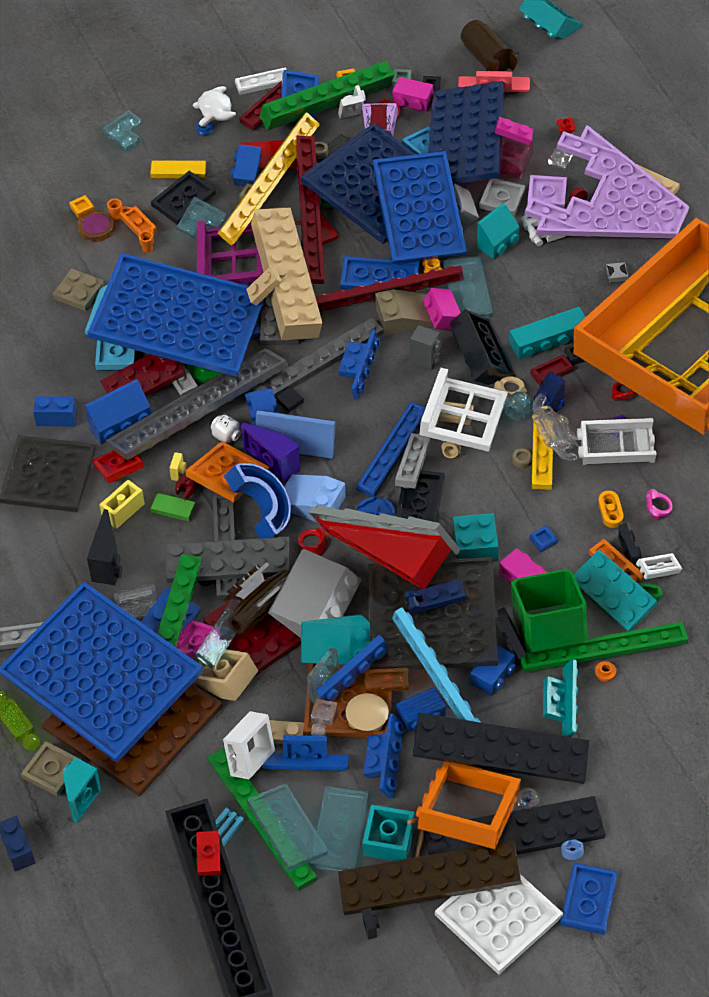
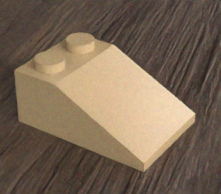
[192,648,258,701]

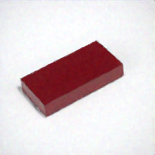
[530,354,574,387]

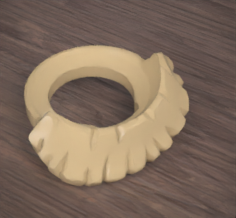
[494,377,527,401]

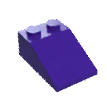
[241,423,300,484]

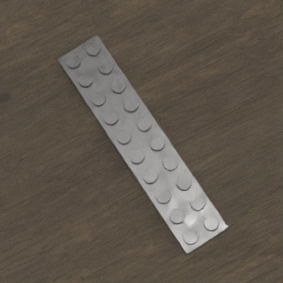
[106,348,288,461]

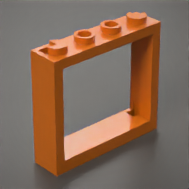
[416,762,521,849]

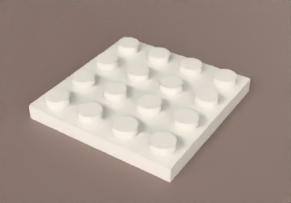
[435,874,563,975]

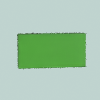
[151,493,196,522]

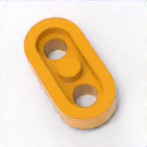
[598,491,623,528]

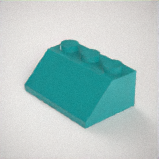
[519,0,583,39]

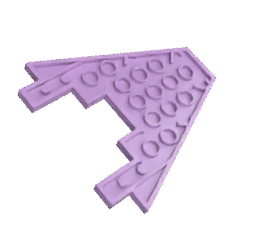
[524,125,689,238]

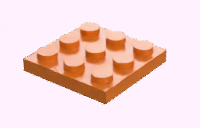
[185,441,270,503]

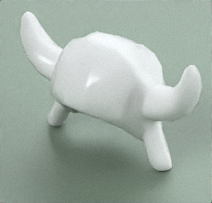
[193,86,236,127]

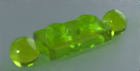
[0,690,40,751]

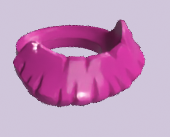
[646,489,673,520]

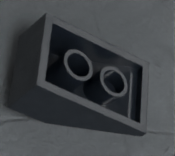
[87,509,123,586]

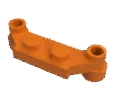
[107,199,157,253]

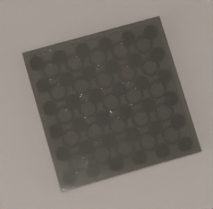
[369,557,498,672]

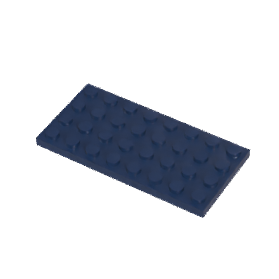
[428,81,505,184]

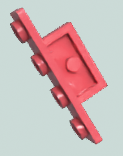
[458,71,530,92]

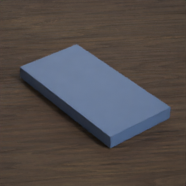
[256,410,335,458]

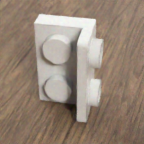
[338,85,366,119]

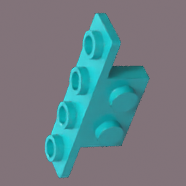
[543,659,578,737]

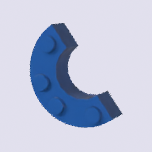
[224,463,291,539]

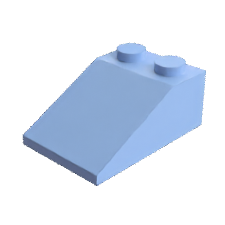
[284,474,346,522]

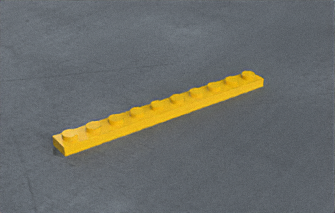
[217,112,320,246]

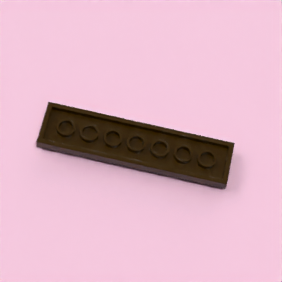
[338,840,522,916]

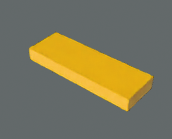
[150,161,206,178]

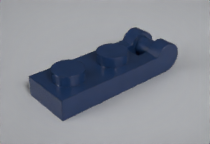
[404,579,466,614]

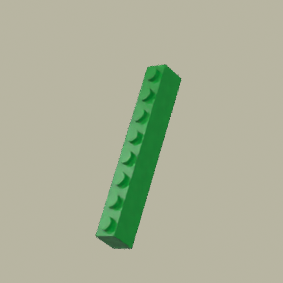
[259,61,395,130]

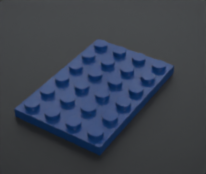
[373,151,467,264]

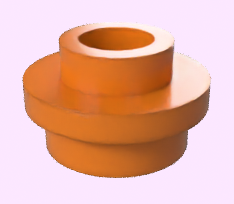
[595,661,616,682]

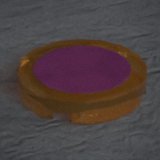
[77,210,115,242]

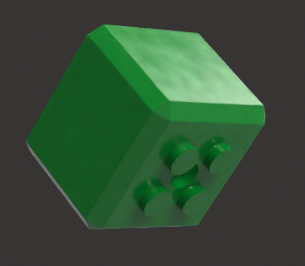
[511,569,588,653]

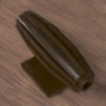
[223,562,290,634]

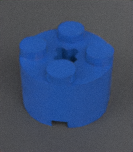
[245,387,279,426]

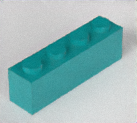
[509,307,585,359]

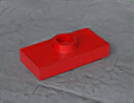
[196,831,221,876]

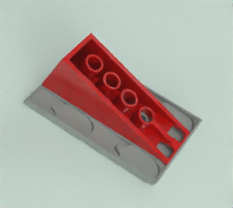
[308,505,460,589]

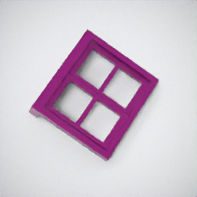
[197,221,264,284]

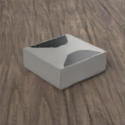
[606,262,628,283]

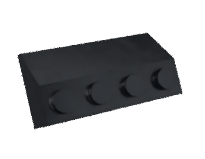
[449,309,516,385]

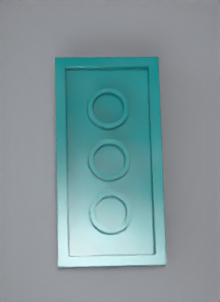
[574,549,658,631]

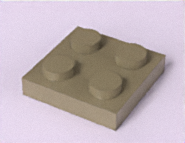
[52,268,104,311]
[21,741,81,797]

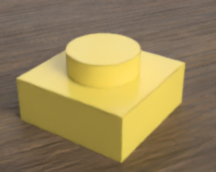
[170,453,186,481]

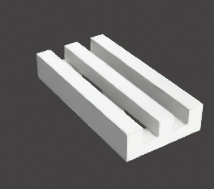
[636,553,682,579]

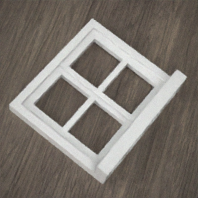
[419,368,508,452]

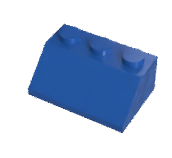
[85,379,151,444]

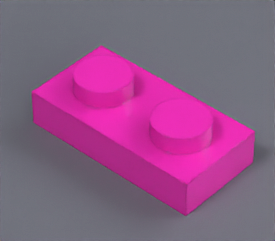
[495,117,534,145]

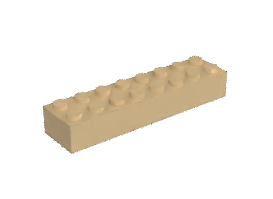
[251,208,322,340]

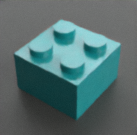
[453,513,498,564]
[362,805,415,861]

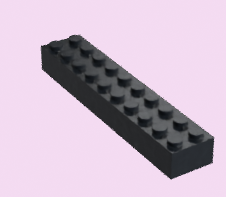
[165,798,273,997]

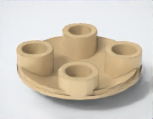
[346,693,389,731]

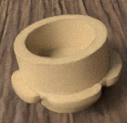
[441,441,461,458]

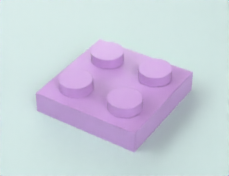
[527,175,567,208]

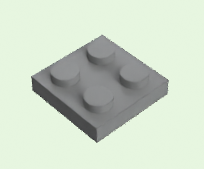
[479,178,525,217]

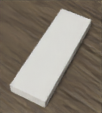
[235,67,287,95]

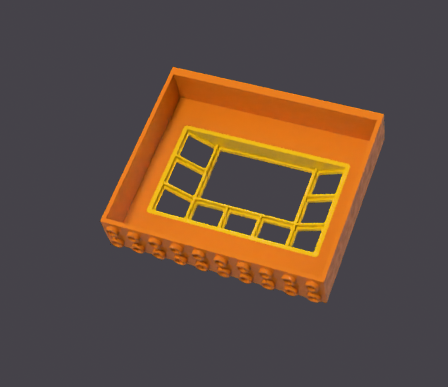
[574,218,709,435]

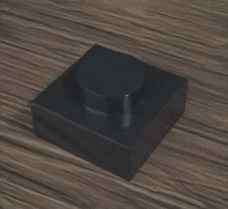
[362,908,380,940]

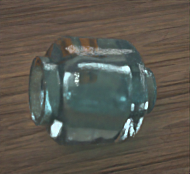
[504,391,533,420]

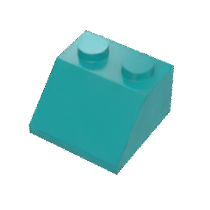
[477,203,519,260]
[63,757,102,823]

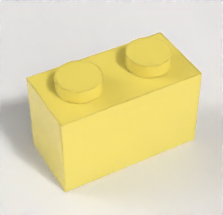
[99,480,145,529]

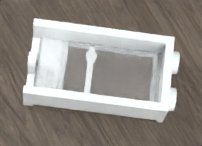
[577,418,656,465]

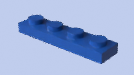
[316,635,388,705]

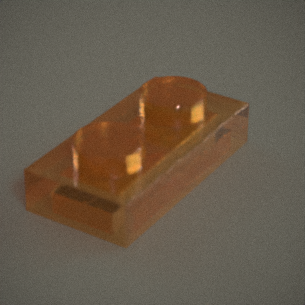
[365,668,409,693]

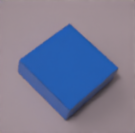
[529,526,558,553]

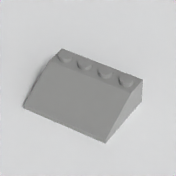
[268,549,362,638]

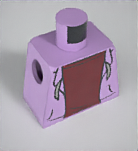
[362,103,398,137]

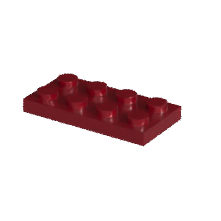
[100,354,186,397]

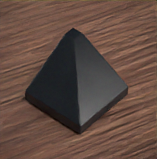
[423,76,441,91]

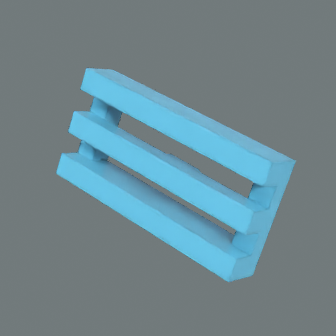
[215,807,244,846]

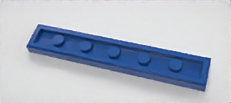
[356,401,426,497]

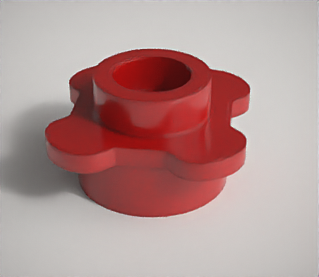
[556,117,576,134]

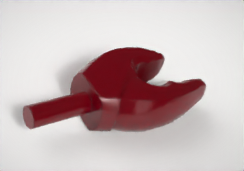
[175,474,197,500]

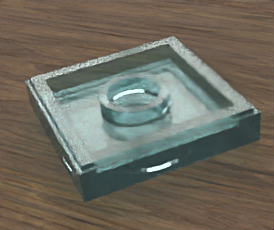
[307,647,339,703]

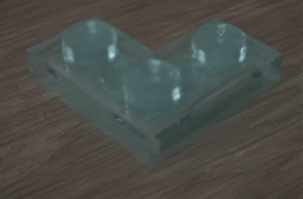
[102,110,142,151]
[177,197,227,238]

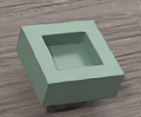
[392,69,412,87]

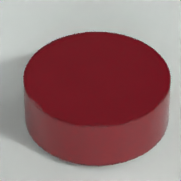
[569,187,588,201]

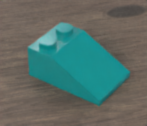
[301,615,370,665]

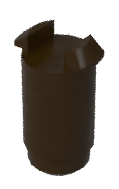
[460,20,519,72]

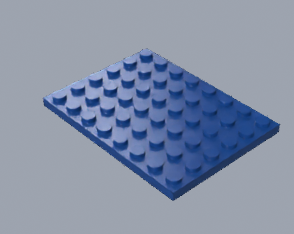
[87,253,266,377]
[0,582,204,763]

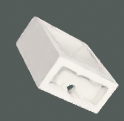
[223,711,275,779]

